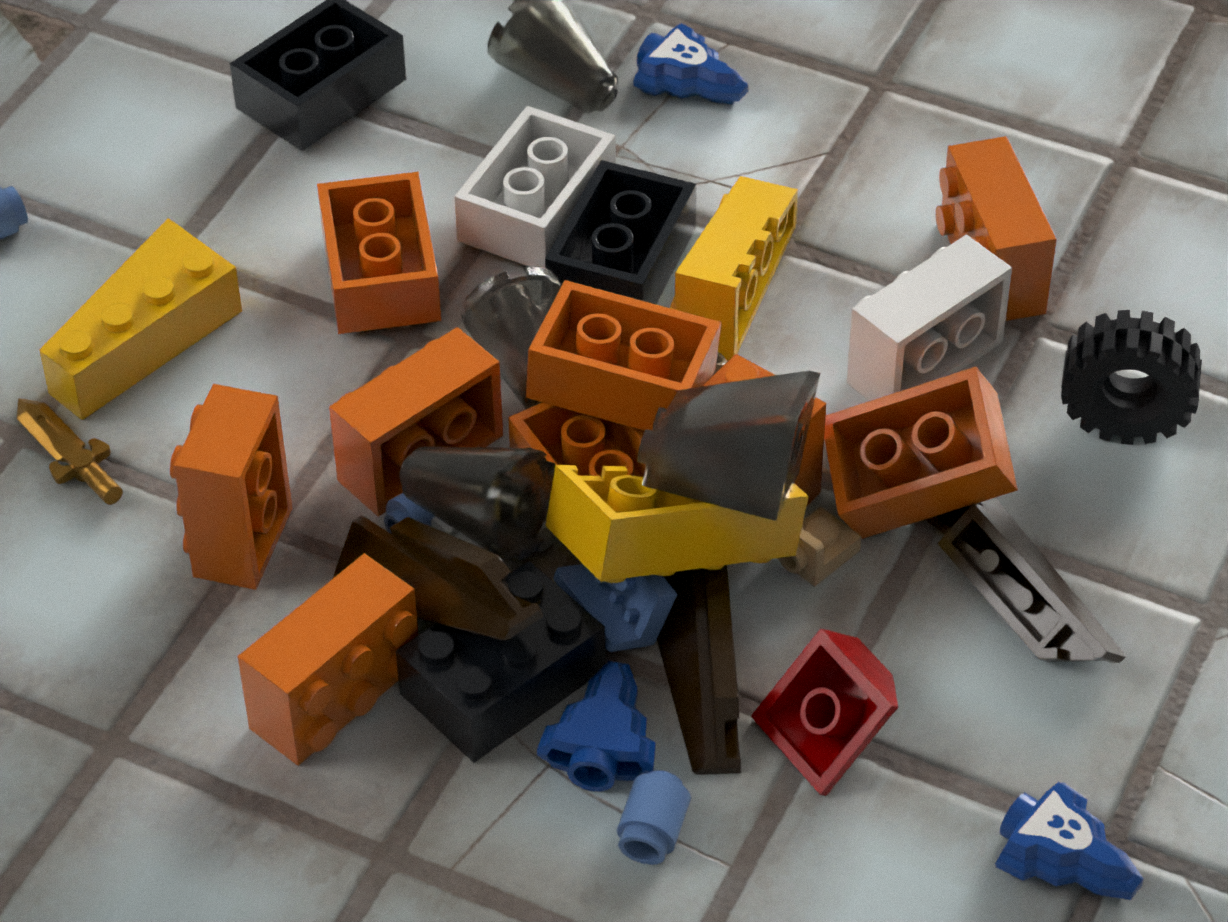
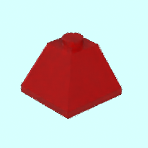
[751,628,898,796]

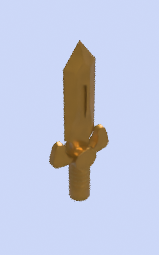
[16,398,123,505]

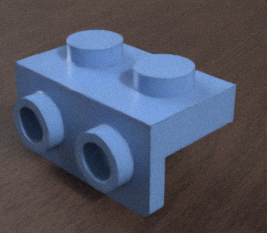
[553,564,677,652]

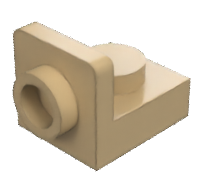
[777,507,862,587]

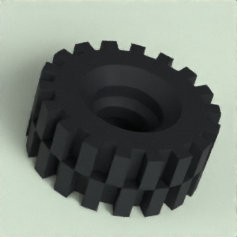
[1061,310,1202,445]

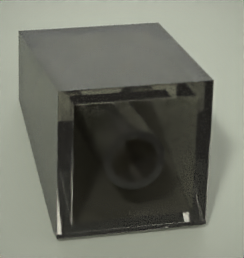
[637,370,820,521]

